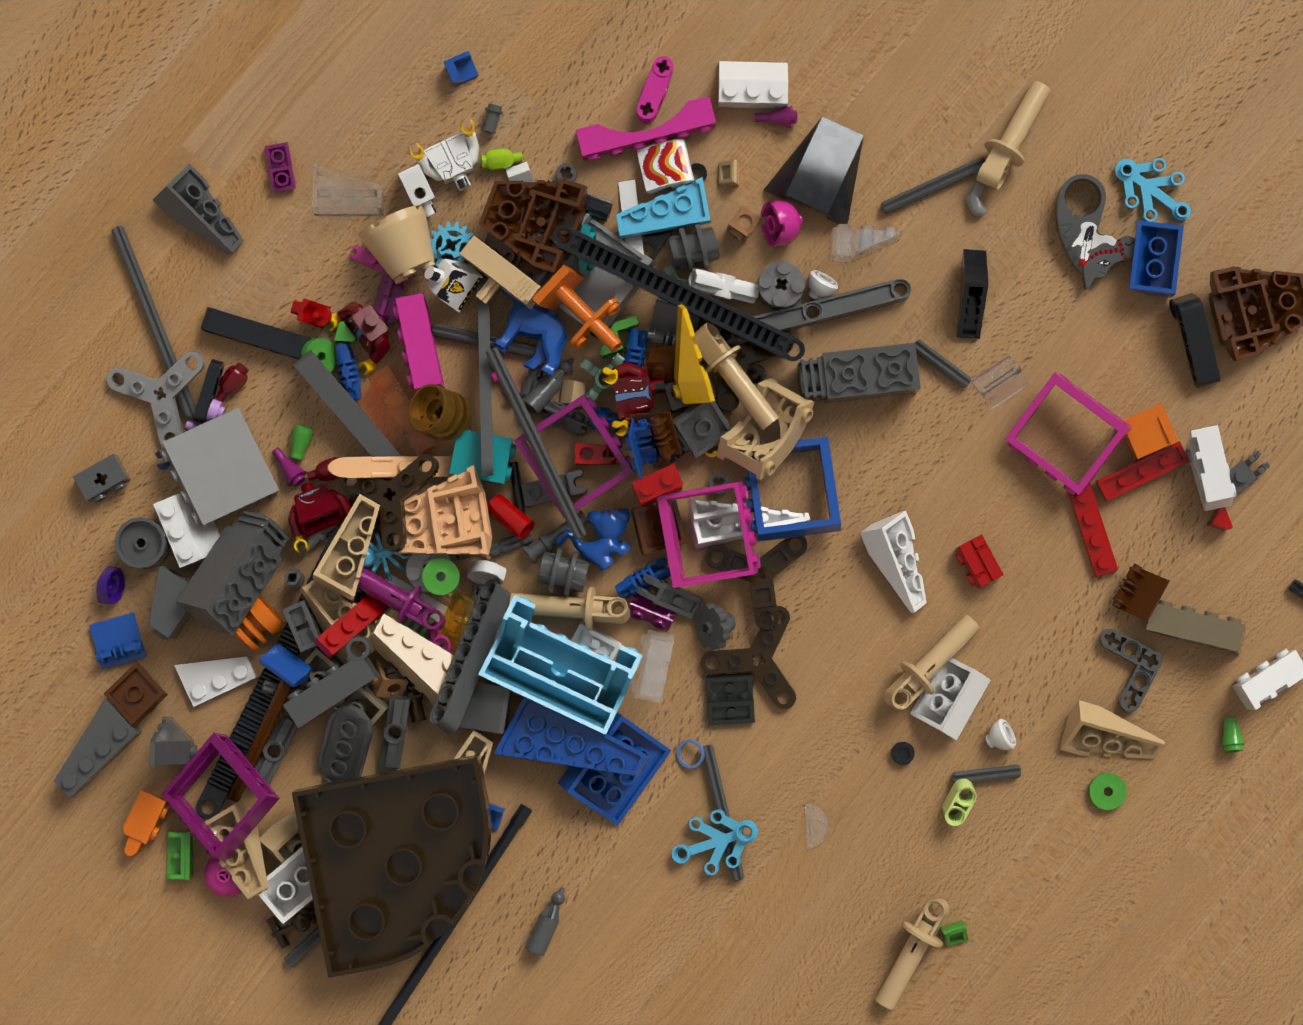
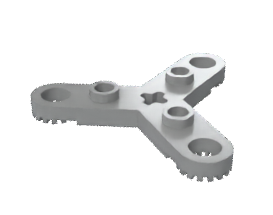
[107,351,205,445]

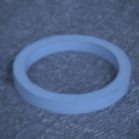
[677,739,705,769]

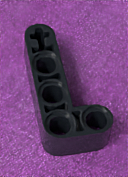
[1169,293,1220,388]

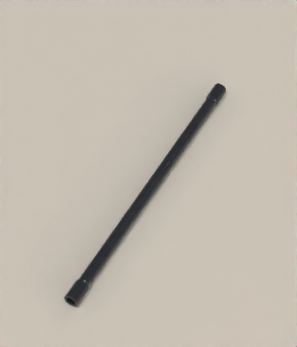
[378,803,532,1025]

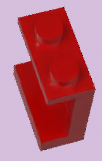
[632,463,684,507]

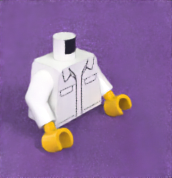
[408,119,479,191]

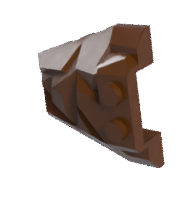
[479,179,588,274]
[1208,266,1303,361]

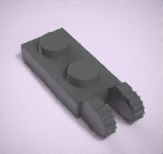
[1230,451,1270,495]
[636,574,703,619]

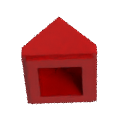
[1208,507,1233,531]

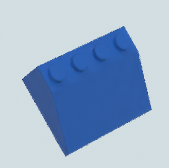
[558,712,672,826]

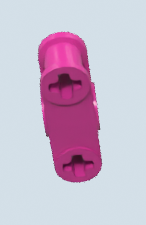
[637,56,673,123]

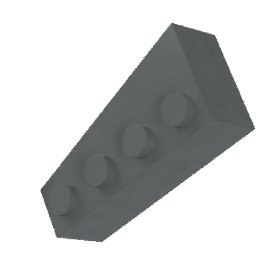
[54,699,142,798]

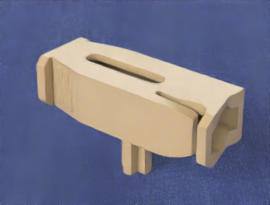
[459,235,542,309]

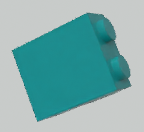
[449,430,517,485]

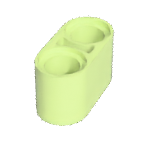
[942,779,977,826]

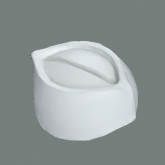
[467,560,507,586]

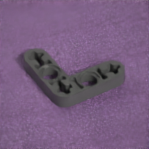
[1099,628,1162,712]

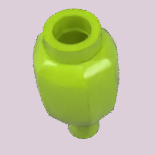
[480,149,523,171]

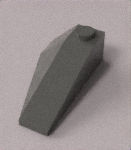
[153,164,243,254]
[150,716,198,766]

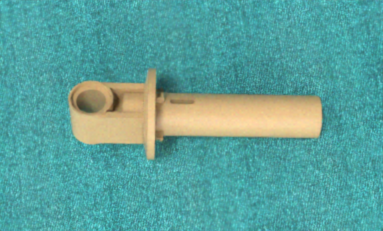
[976,81,1051,190]
[693,322,779,430]
[510,587,631,631]
[884,615,980,709]
[875,898,949,1010]

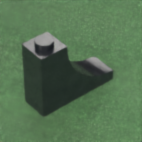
[957,249,989,339]

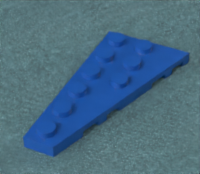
[494,697,649,777]

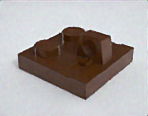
[631,500,687,555]
[104,661,168,727]

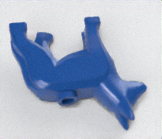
[494,273,567,378]

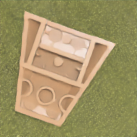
[393,465,492,555]

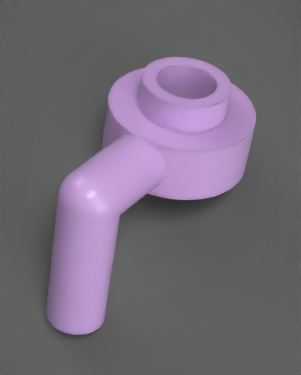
[185,399,226,430]

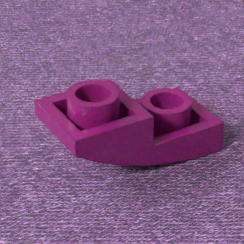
[265,142,296,192]

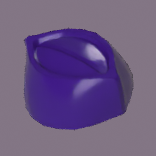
[96,566,125,605]

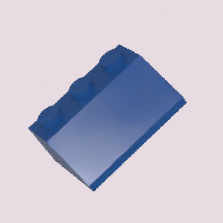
[1129,220,1184,298]

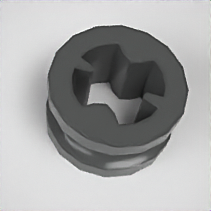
[556,163,577,182]
[709,473,729,495]

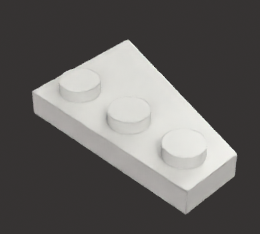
[174,656,258,707]

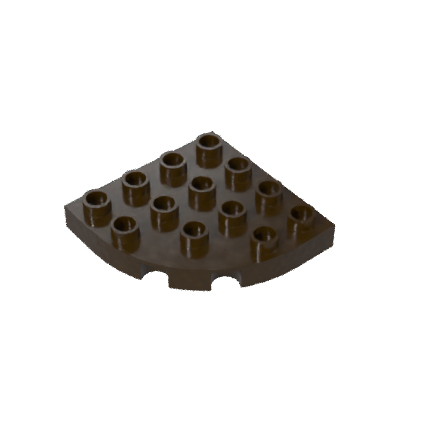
[292,754,491,978]

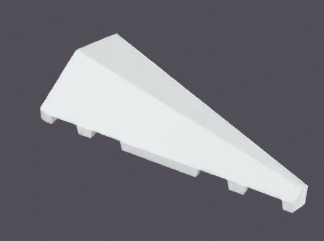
[688,498,810,549]

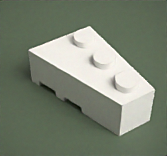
[1186,425,1236,511]
[1232,648,1303,710]

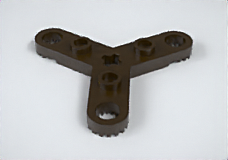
[697,318,794,412]
[340,454,439,553]
[705,536,807,631]
[701,606,796,709]

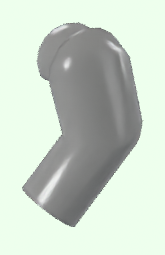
[966,182,986,217]

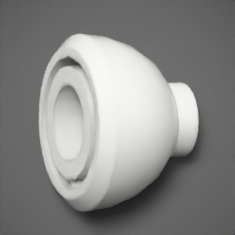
[808,270,838,300]
[986,719,1016,750]

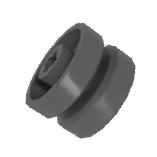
[115,517,171,569]

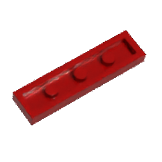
[1095,441,1190,502]
[1067,484,1118,577]
[314,594,390,659]

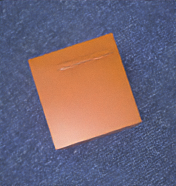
[1124,403,1178,461]

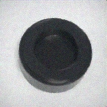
[891,742,915,765]

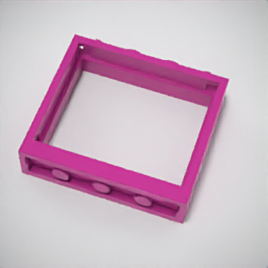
[1005,372,1132,495]
[657,481,761,588]

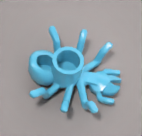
[363,527,411,581]

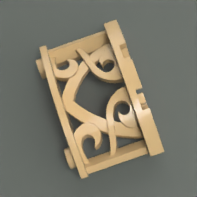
[716,377,814,480]

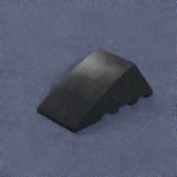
[764,117,864,228]

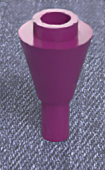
[755,105,797,128]
[272,447,307,487]

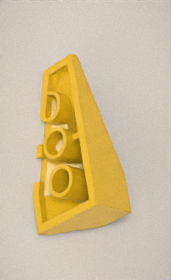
[672,304,715,404]

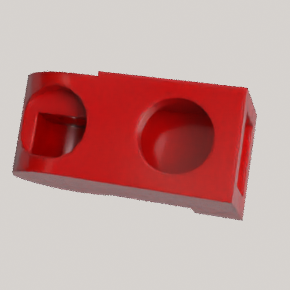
[575,443,617,465]

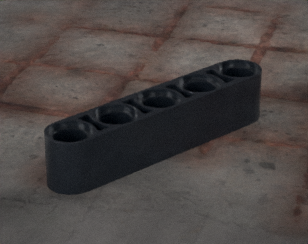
[200,307,312,360]

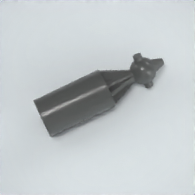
[523,358,574,415]
[525,887,565,956]

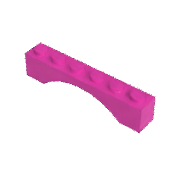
[576,96,716,162]

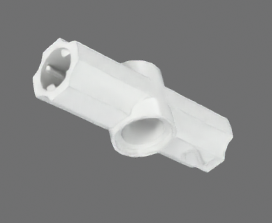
[688,268,759,304]

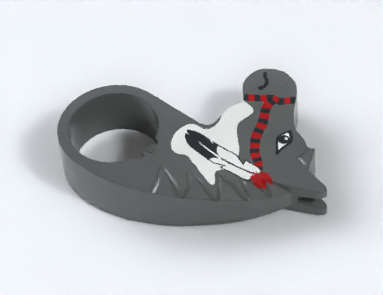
[1055,174,1135,290]

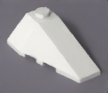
[860,511,927,613]

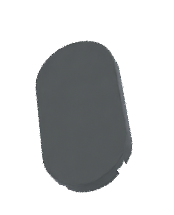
[317,705,373,783]

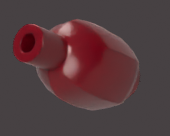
[215,362,249,402]
[307,457,340,481]

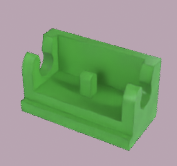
[167,831,194,880]

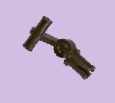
[383,666,426,723]
[266,906,317,949]

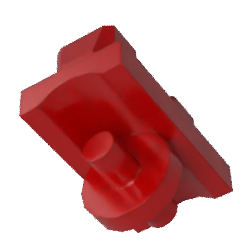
[290,298,332,329]

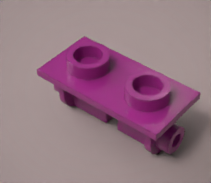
[373,274,404,324]
[629,595,676,630]

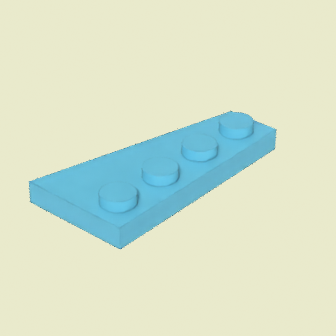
[616,177,711,239]

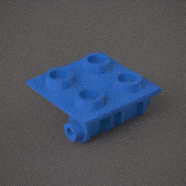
[626,418,658,479]
[89,612,147,669]

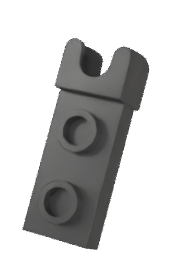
[521,470,588,507]

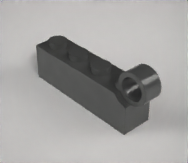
[283,636,380,728]

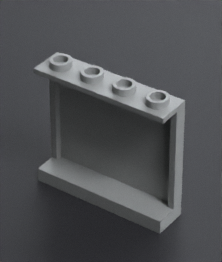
[533,213,656,327]
[160,408,279,529]

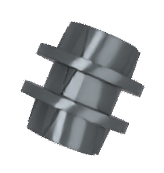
[668,224,720,273]
[537,547,589,597]

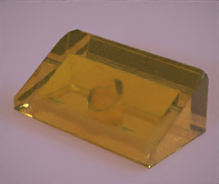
[440,591,474,644]

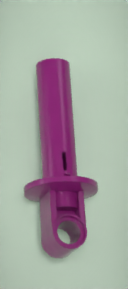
[357,567,446,632]

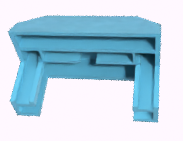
[478,595,643,735]

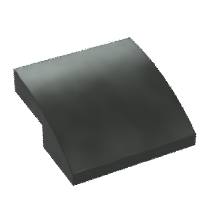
[706,673,755,726]

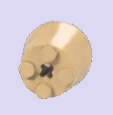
[359,205,436,285]

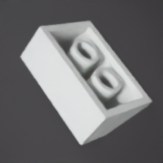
[718,61,788,109]
[153,494,220,569]
[910,658,991,740]
[259,847,313,924]

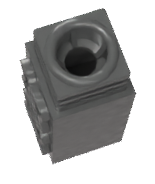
[797,343,921,403]
[176,511,290,636]

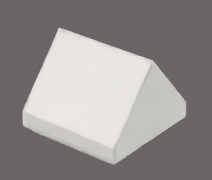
[505,162,534,182]

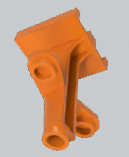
[532,265,622,352]

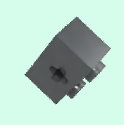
[73,454,131,503]

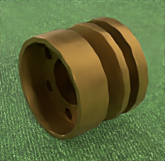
[409,384,471,441]

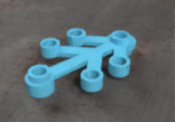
[1115,158,1191,222]
[672,809,758,876]

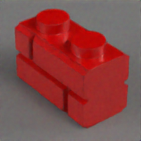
[955,534,1004,589]

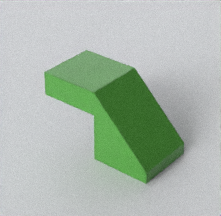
[600,315,639,359]

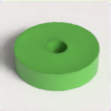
[301,338,337,372]
[422,558,460,596]
[1088,773,1127,810]

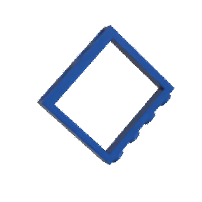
[743,437,841,542]

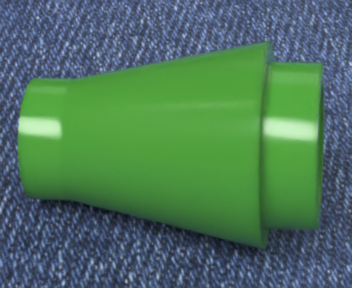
[290,424,314,459]
[1221,718,1245,753]

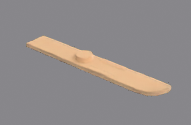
[327,456,452,478]

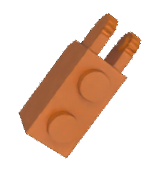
[123,789,170,857]

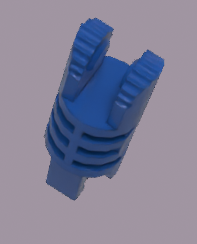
[623,327,648,367]
[335,342,362,401]
[615,557,671,599]

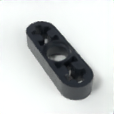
[193,359,224,425]

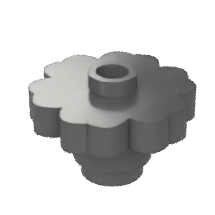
[694,602,736,651]

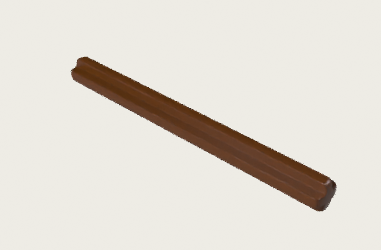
[228,679,292,802]

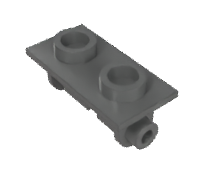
[541,401,591,436]

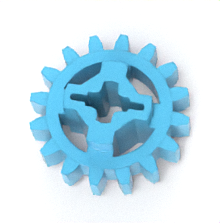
[431,221,473,267]

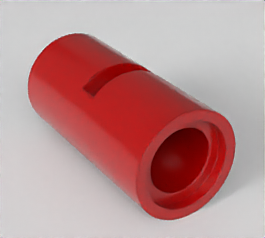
[487,494,535,540]

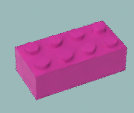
[393,293,445,392]

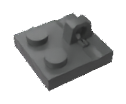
[673,401,732,458]

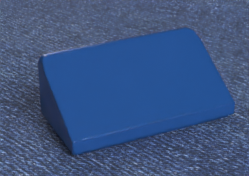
[259,644,312,687]

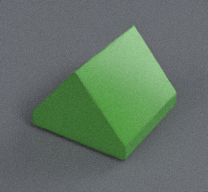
[334,321,357,344]
[940,920,969,947]

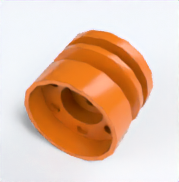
[234,595,286,652]

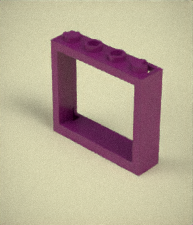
[513,395,635,518]
[162,732,280,860]

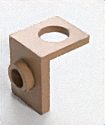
[727,206,761,241]
[369,659,408,698]

